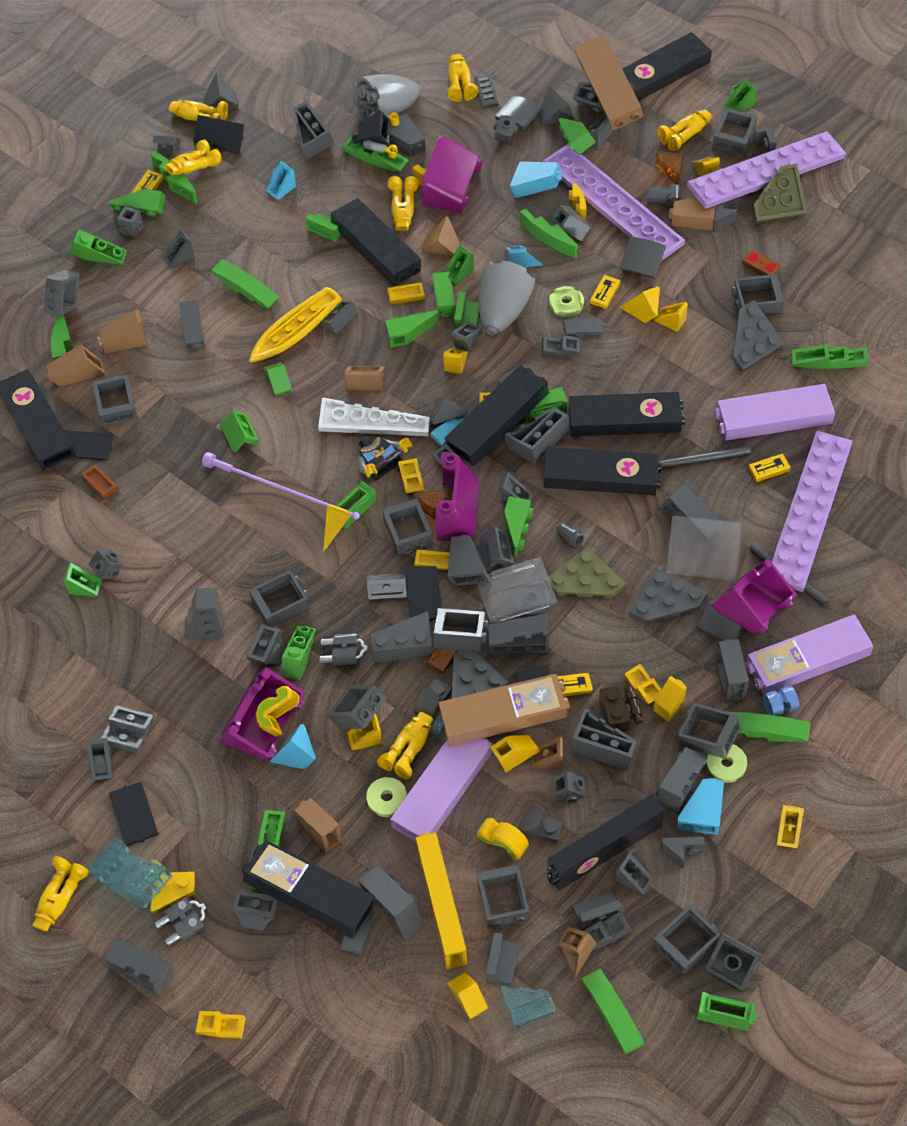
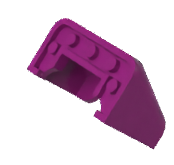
[422,136,483,213]
[435,452,480,541]
[711,558,797,634]
[219,667,306,761]

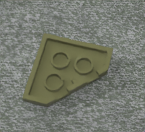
[753,164,807,223]
[545,547,627,598]

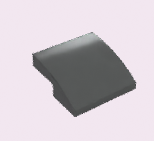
[495,96,542,129]
[619,236,666,278]
[101,705,154,754]

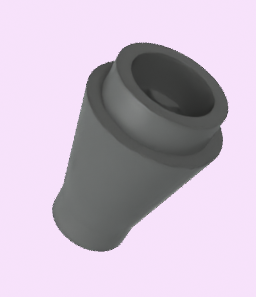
[556,522,584,547]

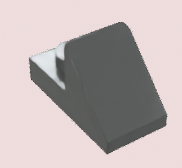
[153,135,180,158]
[713,202,737,232]
[451,322,483,352]
[498,472,533,504]
[414,679,452,718]
[86,738,113,781]
[519,810,563,843]
[660,837,704,868]

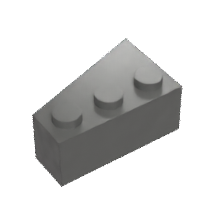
[292,100,334,160]
[504,408,570,464]
[371,611,432,663]
[571,708,637,771]
[655,747,708,815]
[358,865,425,941]

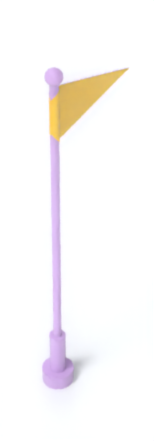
[202,452,360,552]

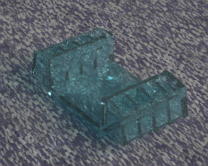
[87,837,172,909]

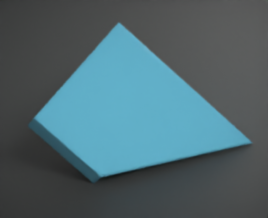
[265,161,296,200]
[505,245,543,268]
[270,724,316,769]

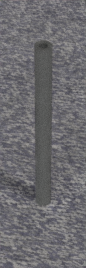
[661,447,751,468]
[749,543,829,606]

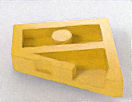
[151,872,195,914]

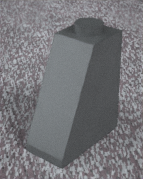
[389,113,426,156]
[179,300,205,350]
[447,535,490,586]

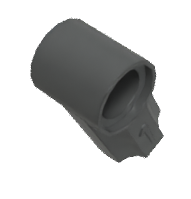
[647,184,681,208]

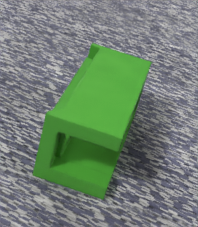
[432,271,456,317]
[524,387,568,422]
[336,481,377,529]
[697,992,757,1031]

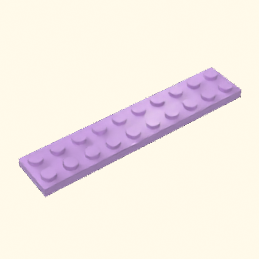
[687,131,846,209]
[544,144,685,261]
[772,431,853,592]

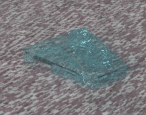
[500,986,556,1028]

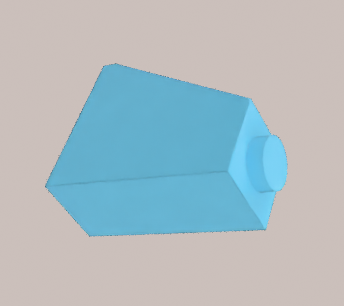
[510,161,562,198]
[676,778,724,835]

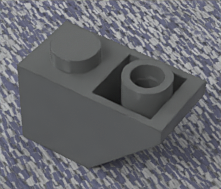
[550,205,592,241]

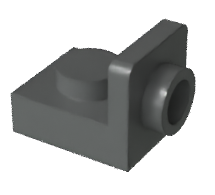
[753,127,777,152]

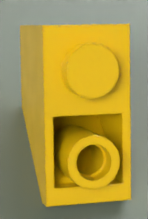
[653,676,687,722]
[490,735,540,773]

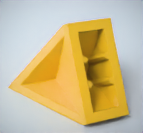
[619,286,660,323]
[347,710,382,750]

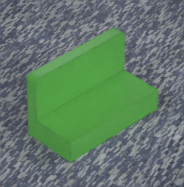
[305,214,341,242]
[454,292,479,330]
[220,410,259,452]

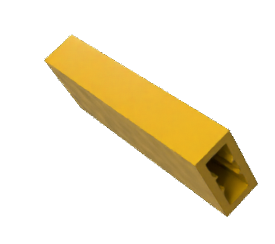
[416,832,467,970]

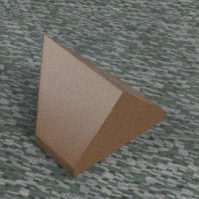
[422,216,460,257]
[531,733,563,769]
[557,926,596,980]

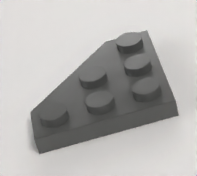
[731,300,785,372]
[629,568,708,624]
[451,650,509,699]

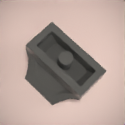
[246,624,287,665]
[232,890,279,931]

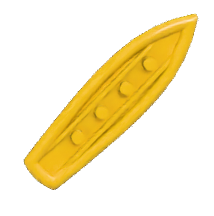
[249,287,342,363]

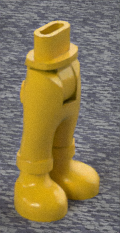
[447,54,478,102]
[169,100,228,122]
[657,110,713,151]
[164,140,221,175]
[387,176,419,231]
[377,712,433,780]
[32,856,89,932]

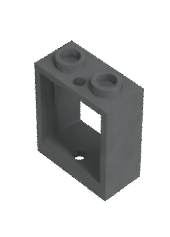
[712,108,757,156]
[44,270,80,316]
[731,274,784,315]
[92,374,138,427]
[382,498,433,555]
[249,570,310,627]
[434,608,488,652]
[715,639,749,702]
[326,685,387,729]
[677,703,742,759]
[477,865,529,928]
[653,905,721,976]

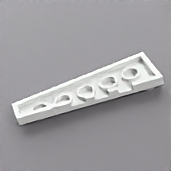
[318,398,430,436]

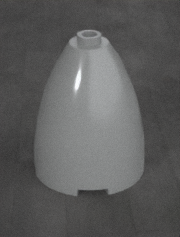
[352,74,420,121]
[479,260,535,335]

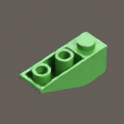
[558,118,596,154]
[108,189,165,217]
[68,229,127,265]
[385,310,438,348]
[504,496,534,557]
[281,626,316,680]

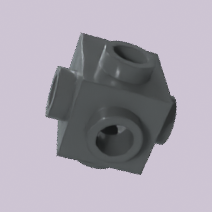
[493,115,519,144]
[117,206,143,237]
[89,549,123,579]
[552,771,585,804]

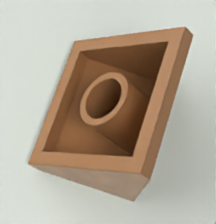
[345,366,384,391]

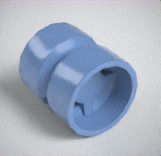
[763,685,799,716]

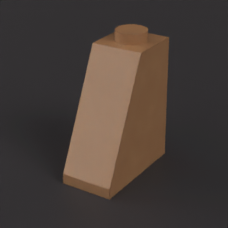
[669,197,716,230]
[97,309,147,354]
[46,345,105,387]
[294,798,342,854]

